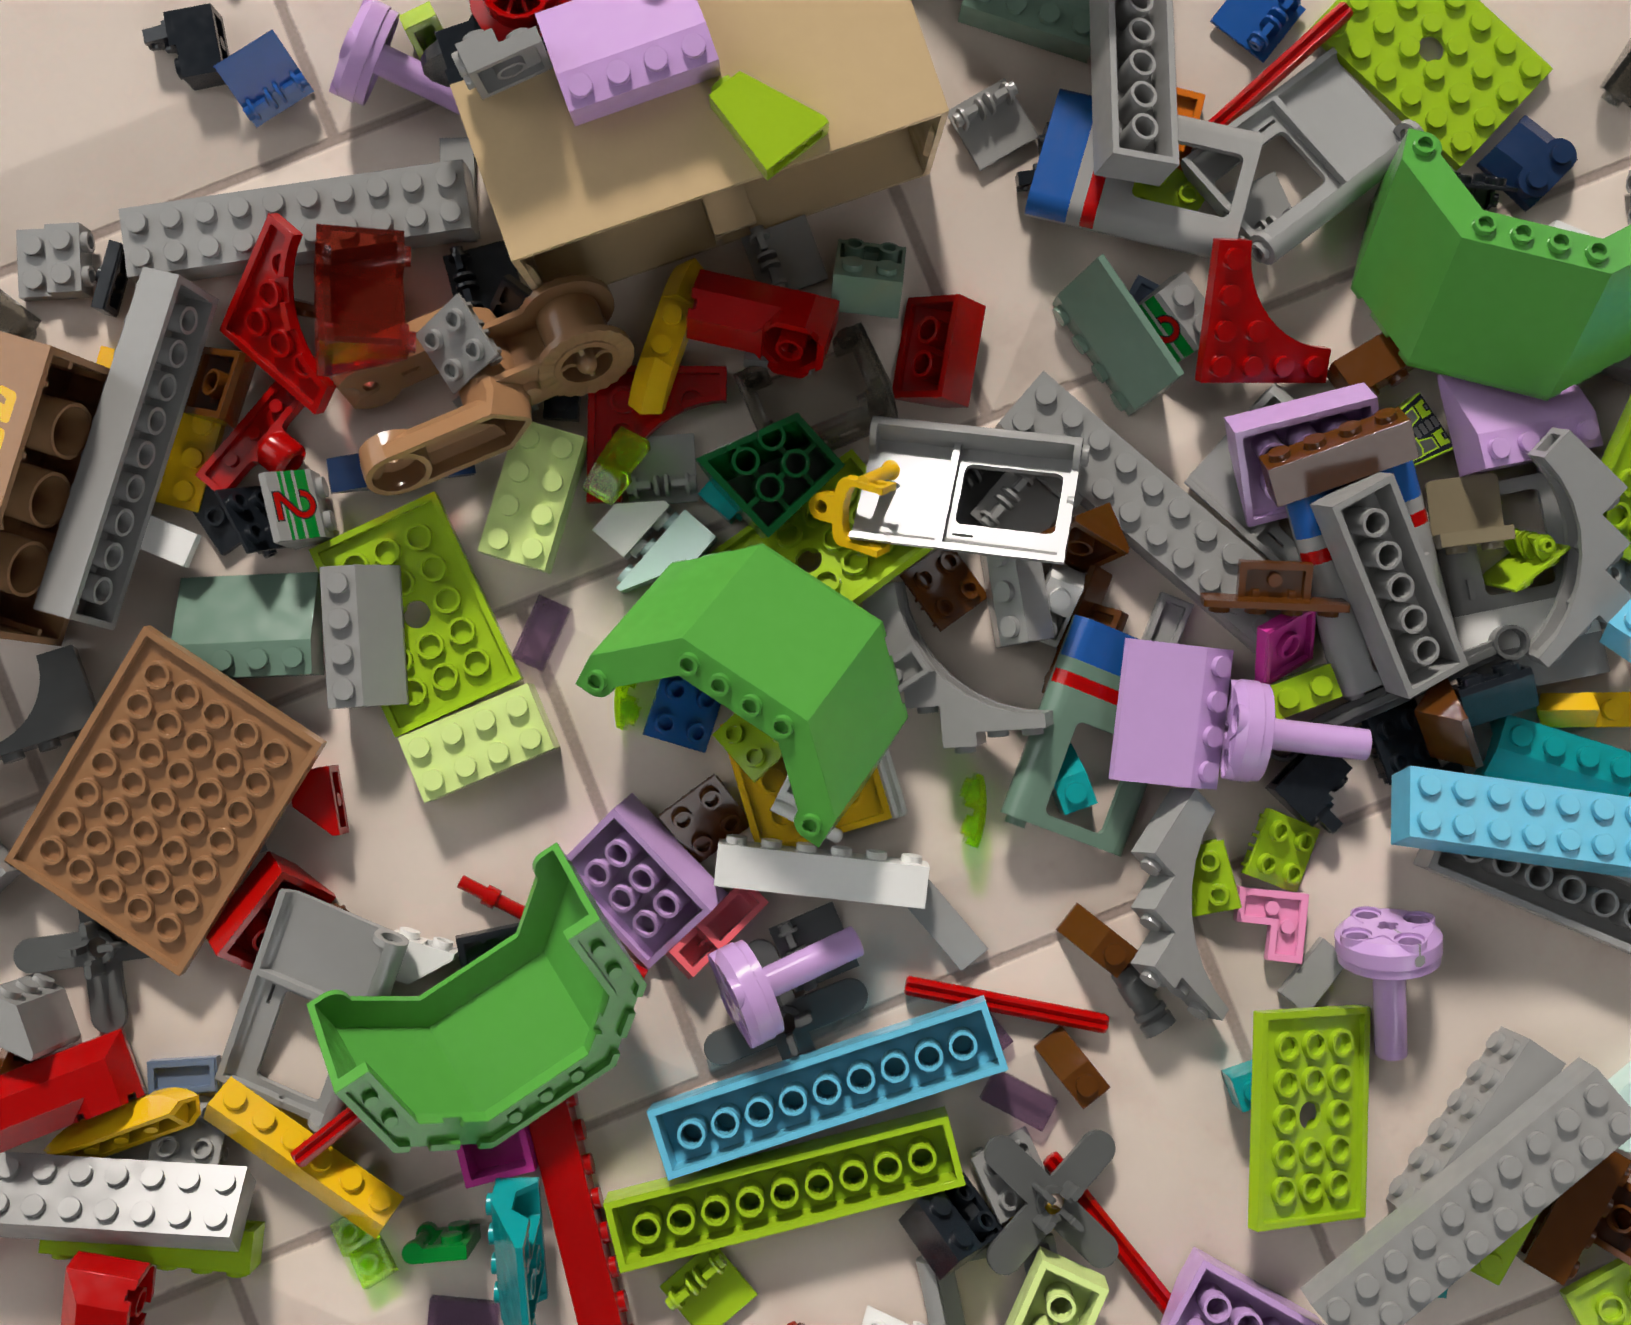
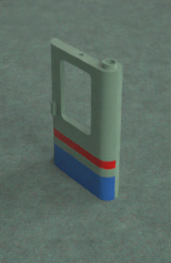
[1000,615,1148,857]

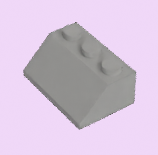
[980,555,1054,648]
[0,973,81,1061]

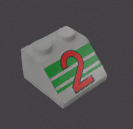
[1137,271,1205,362]
[258,469,337,550]

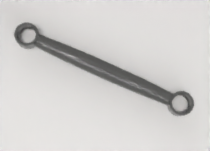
[1270,625,1531,762]

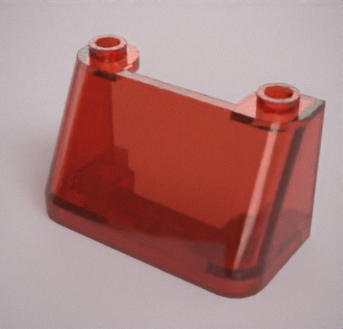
[313,224,416,377]

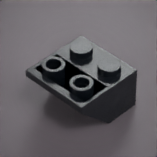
[1451,660,1539,727]
[898,1172,1004,1280]

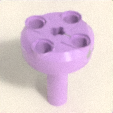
[329,0,460,115]
[1219,679,1372,782]
[1334,906,1443,1061]
[707,926,864,1049]

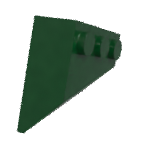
[695,412,845,538]

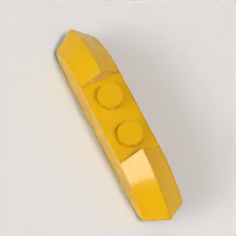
[628,258,704,414]
[1536,692,1631,728]
[43,1087,201,1158]

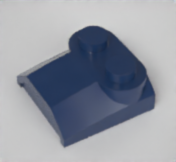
[1476,115,1578,212]

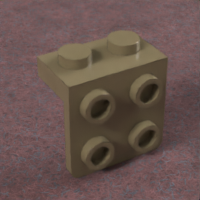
[1424,473,1516,555]

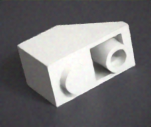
[593,501,673,560]
[1039,564,1085,648]
[394,927,459,985]

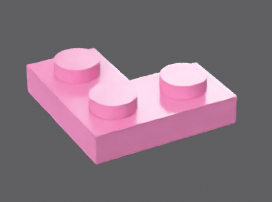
[1233,885,1309,964]

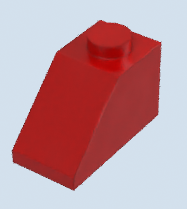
[291,765,349,836]

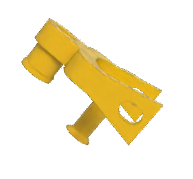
[808,460,900,558]

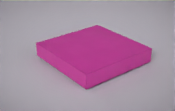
[1254,611,1316,685]

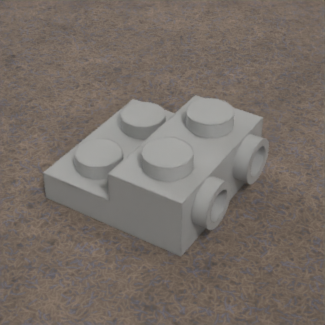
[451,26,553,100]
[16,222,96,301]

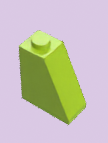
[709,71,829,181]

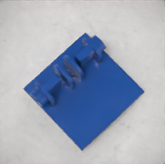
[1210,0,1306,63]
[214,29,314,128]
[643,676,721,753]

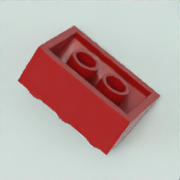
[890,294,986,408]
[206,851,336,971]

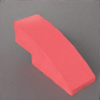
[665,888,769,979]

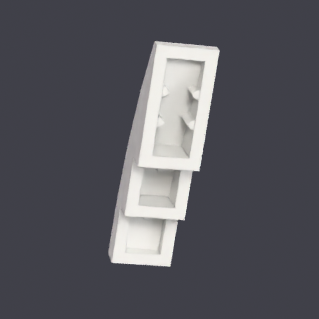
[140,515,202,568]

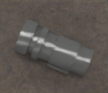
[1111,963,1176,1039]

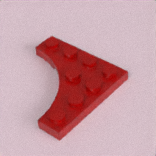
[219,213,336,415]
[1195,238,1331,383]
[586,365,727,504]

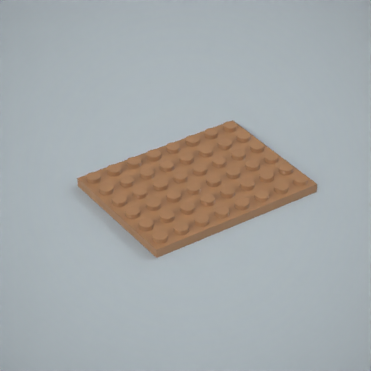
[4,625,327,976]

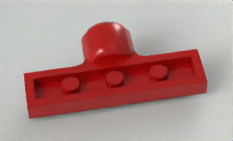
[195,380,306,491]

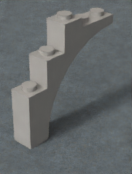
[1526,427,1631,668]
[862,582,1054,754]
[1130,788,1229,1021]

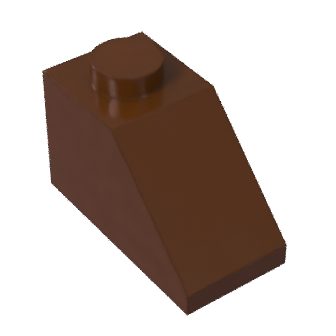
[1056,902,1138,978]
[1034,1025,1111,1110]

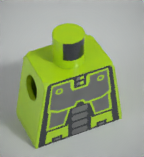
[1397,392,1453,465]

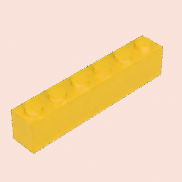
[203,1076,404,1239]

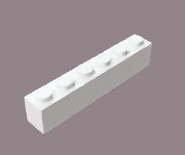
[714,834,930,909]

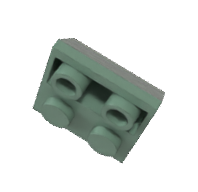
[831,238,906,319]

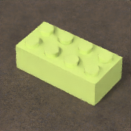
[477,421,587,574]
[397,683,560,803]
[1005,1246,1109,1325]

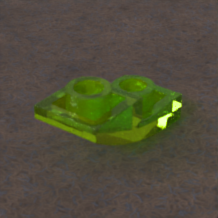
[583,426,651,506]
[614,683,642,730]
[959,772,987,848]
[329,1217,398,1289]

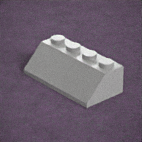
[319,564,409,709]

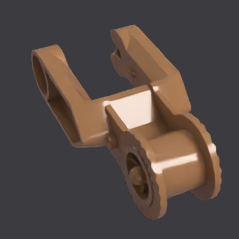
[330,274,634,496]

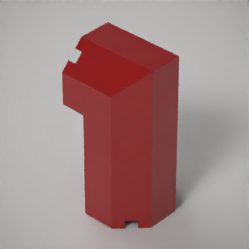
[686,269,840,379]
[0,1027,147,1153]
[61,1250,157,1325]

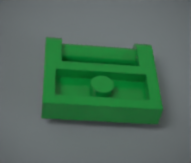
[401,1220,481,1264]

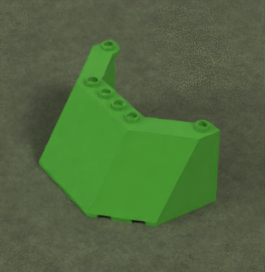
[1351,128,1631,401]
[575,543,908,848]
[306,842,647,1153]

